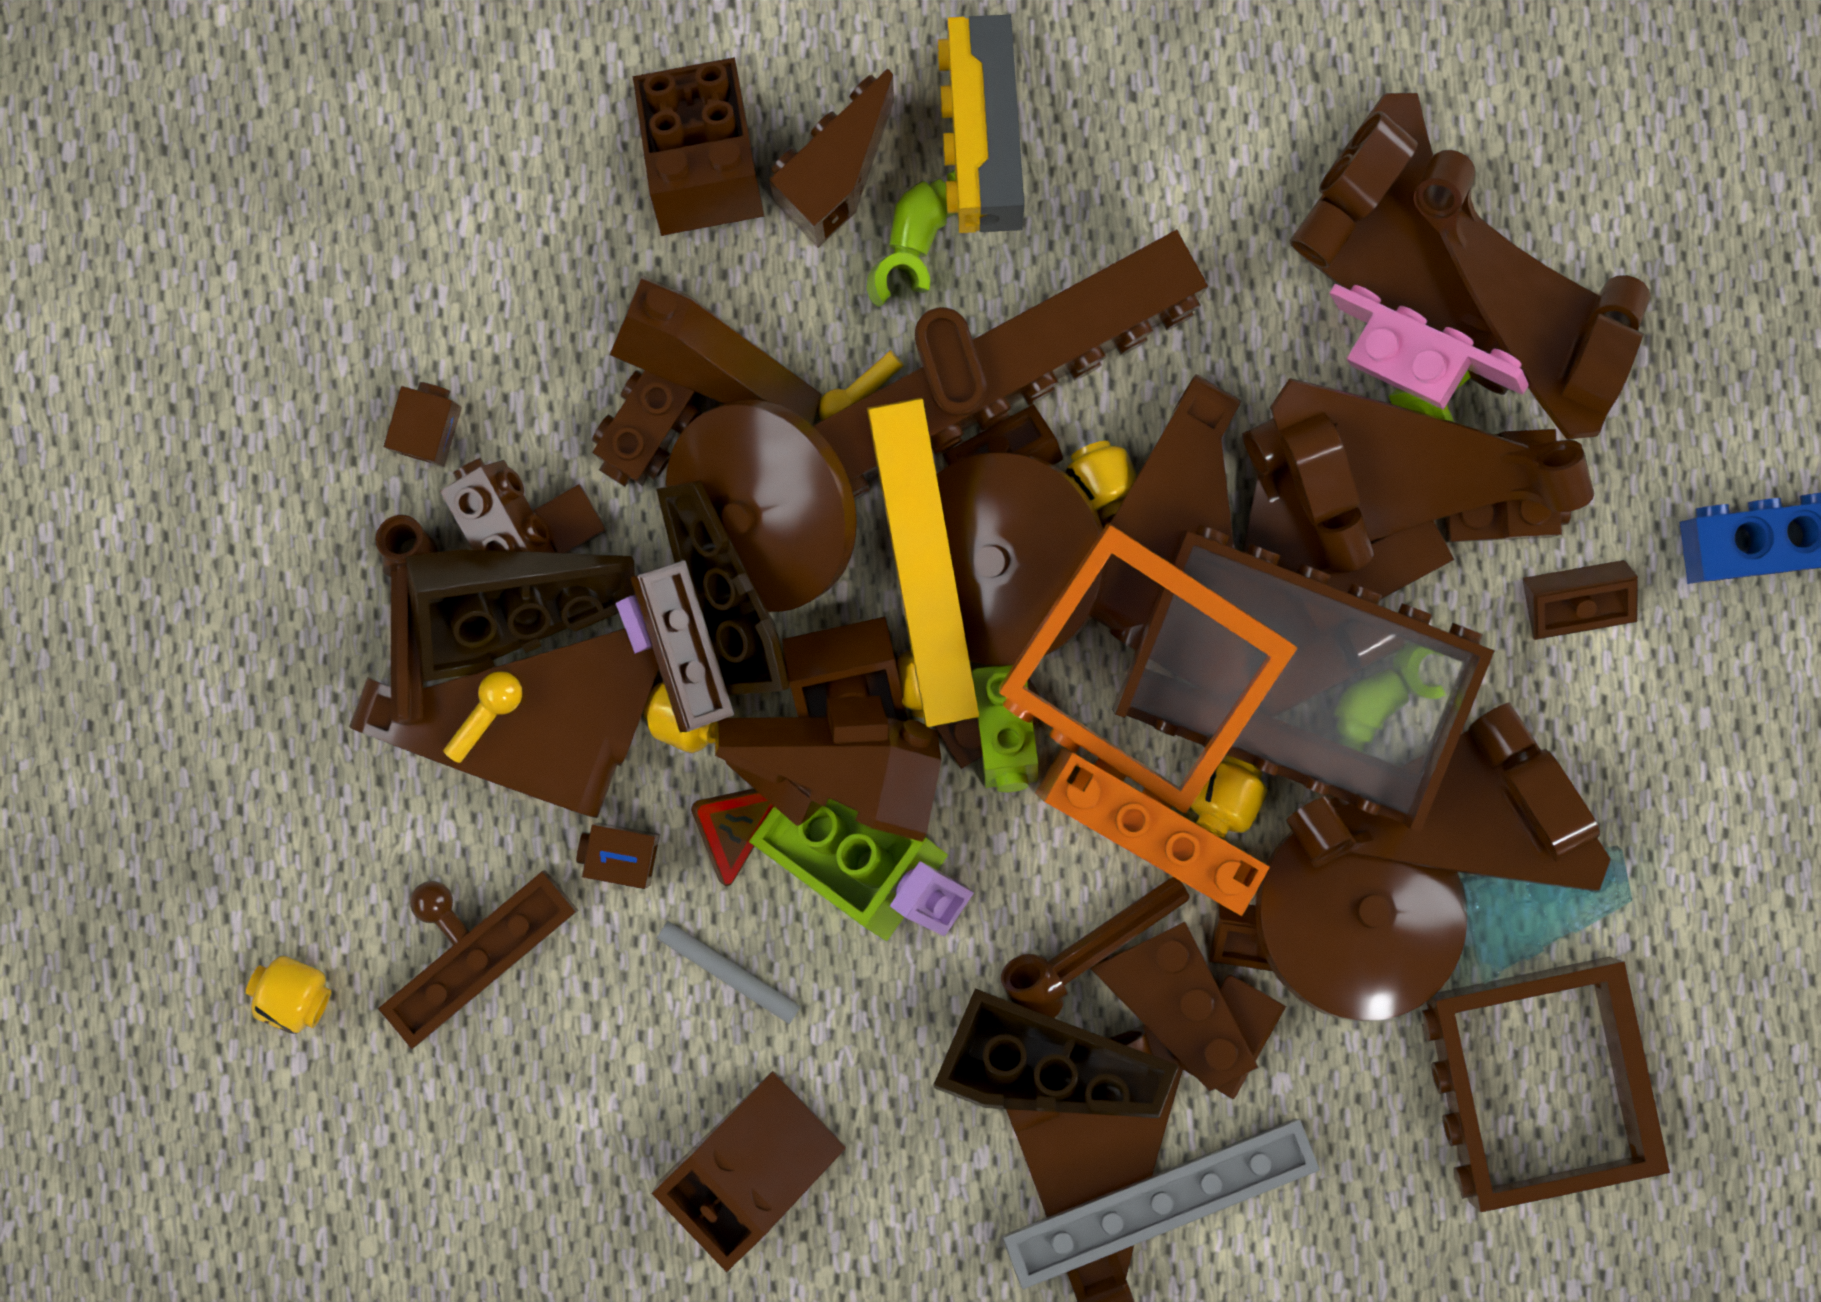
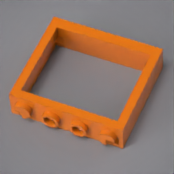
[999,523,1298,814]
[1035,748,1270,916]

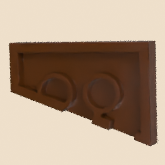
[1090,922,1259,1091]

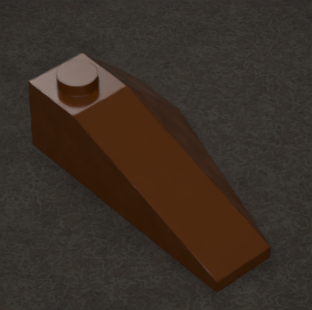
[610,275,822,425]
[715,717,942,842]

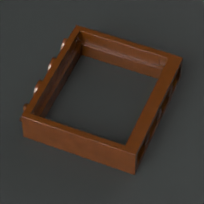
[1422,956,1670,1213]

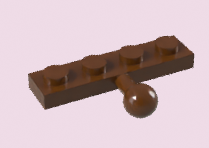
[378,870,579,1049]

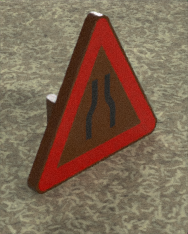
[691,788,774,886]

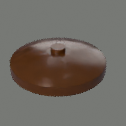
[665,399,857,612]
[936,452,1108,666]
[1255,831,1467,1021]

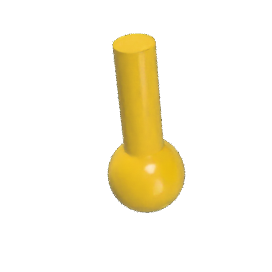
[818,350,904,421]
[443,671,522,763]

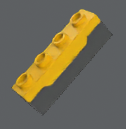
[938,14,1024,233]

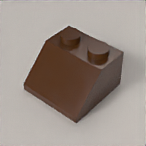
[782,616,908,721]

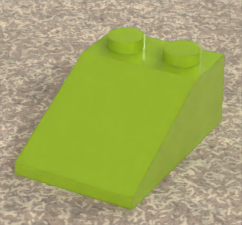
[749,799,948,942]

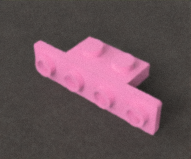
[1329,284,1529,410]

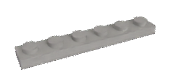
[1002,1118,1320,1289]

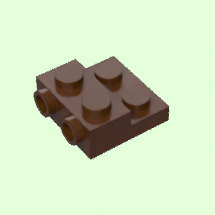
[1445,429,1571,543]

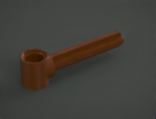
[375,515,438,726]
[1001,877,1190,1018]

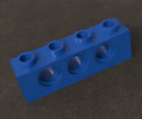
[1679,493,1821,584]

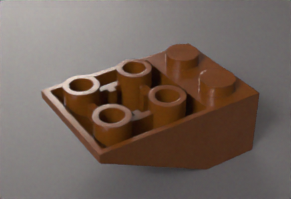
[633,57,765,236]
[769,69,894,248]
[651,1071,846,1273]

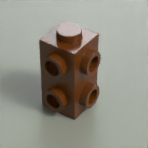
[592,370,700,487]
[440,458,555,553]

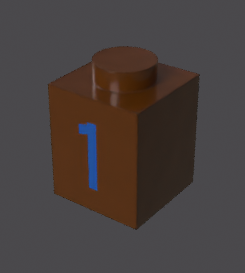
[383,382,462,467]
[576,822,660,889]

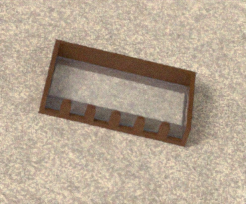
[1112,524,1495,833]

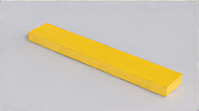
[867,398,979,727]

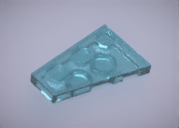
[1460,845,1632,985]

